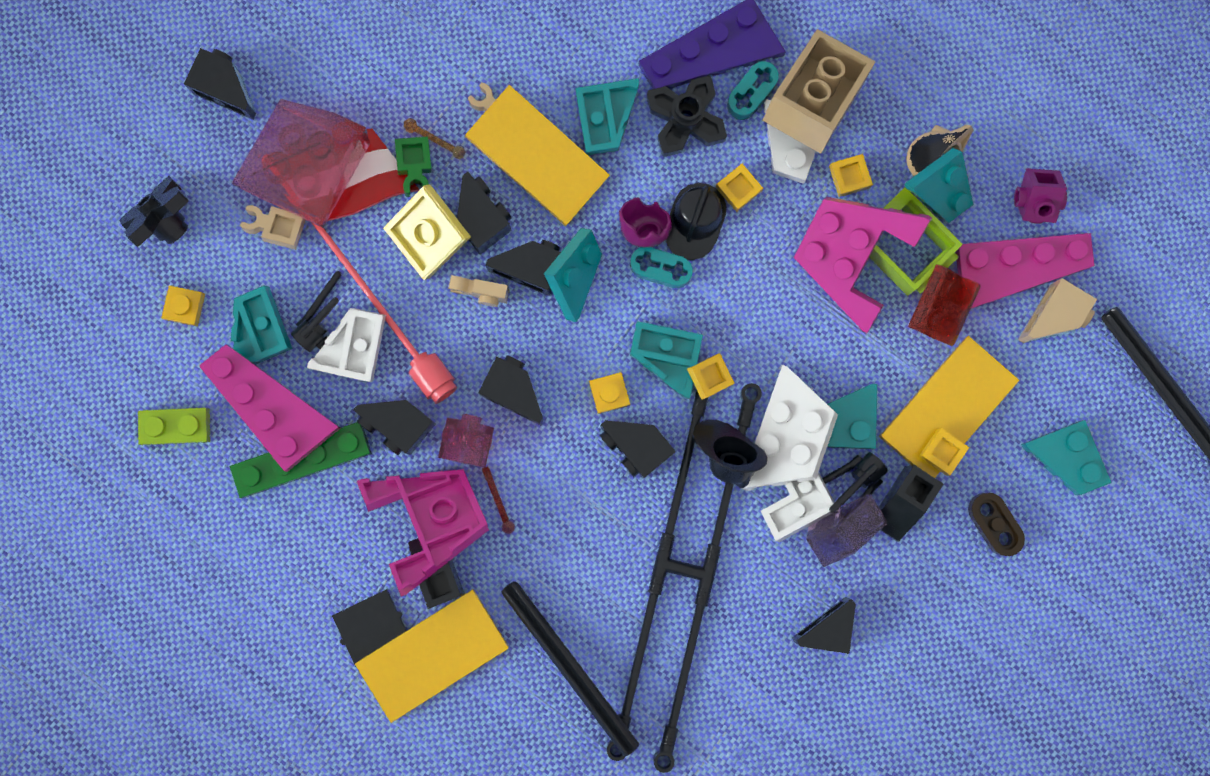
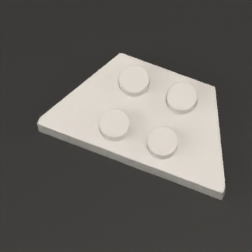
[742,365,838,491]

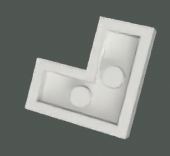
[761,472,839,542]

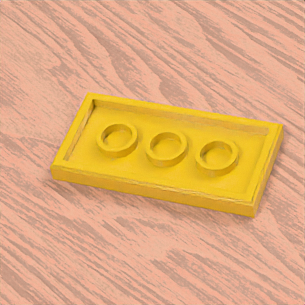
[464,85,610,226]
[879,336,1020,478]
[355,589,509,723]

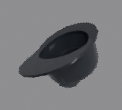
[666,183,727,260]
[693,420,768,488]

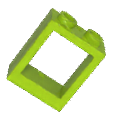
[869,187,963,296]

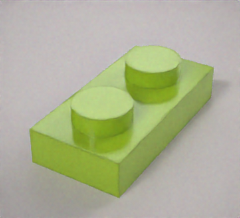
[138,408,210,445]

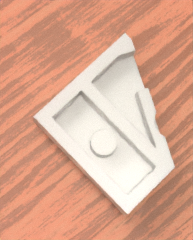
[763,99,816,184]
[307,308,386,382]

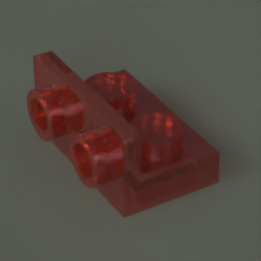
[908,264,981,346]

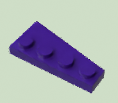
[638,0,786,89]

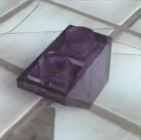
[806,494,887,567]

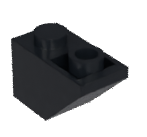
[457,172,512,255]
[353,400,436,455]
[599,420,676,479]
[869,465,943,542]
[408,538,465,609]

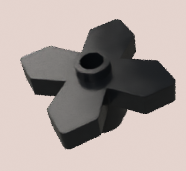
[646,76,727,157]
[119,176,189,247]

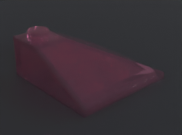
[232,99,370,228]

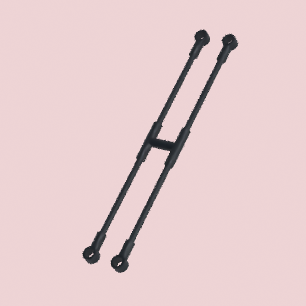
[607,383,762,773]

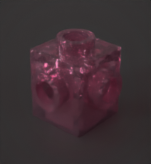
[438,414,494,468]

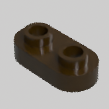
[968,493,1025,556]

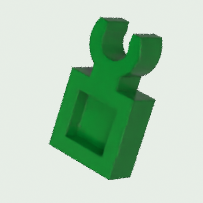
[395,137,432,197]

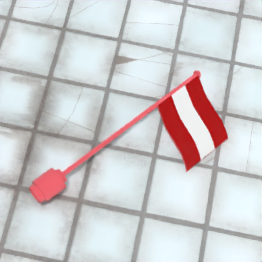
[263,128,457,404]

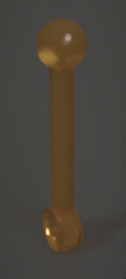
[404,118,465,159]

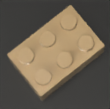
[762,29,875,154]

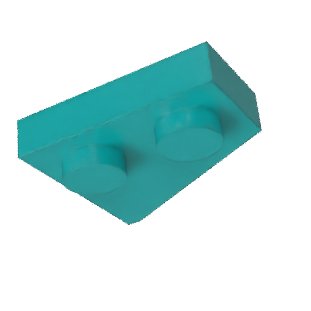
[575,78,639,155]
[904,148,973,223]
[544,228,602,322]
[230,285,293,365]
[630,321,703,399]
[827,384,877,449]
[1021,420,1112,495]

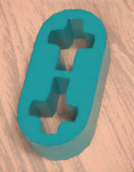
[727,61,779,120]
[630,247,693,288]

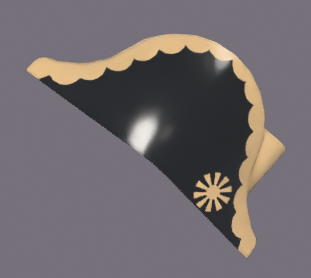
[906,125,973,177]

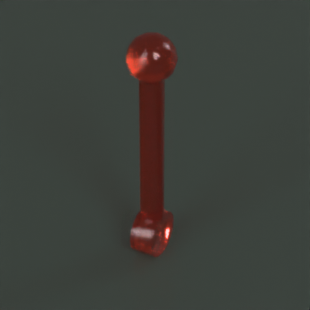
[482,466,515,534]

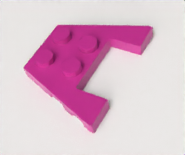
[794,197,932,333]
[357,469,489,597]

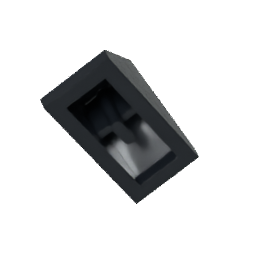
[792,597,856,654]

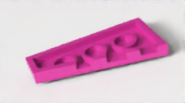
[956,233,1095,312]
[199,344,341,472]

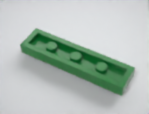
[229,422,372,498]

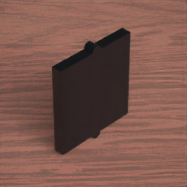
[332,589,407,667]

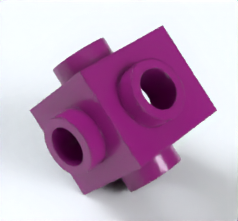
[1014,168,1067,224]

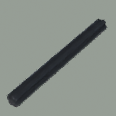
[1101,307,1210,460]
[501,582,639,756]

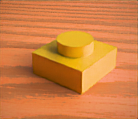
[829,154,873,197]
[716,163,764,212]
[161,286,205,327]
[687,353,735,399]
[589,372,630,414]
[919,428,970,476]

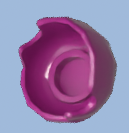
[619,197,672,247]

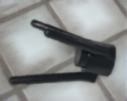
[291,271,341,352]
[822,452,888,529]

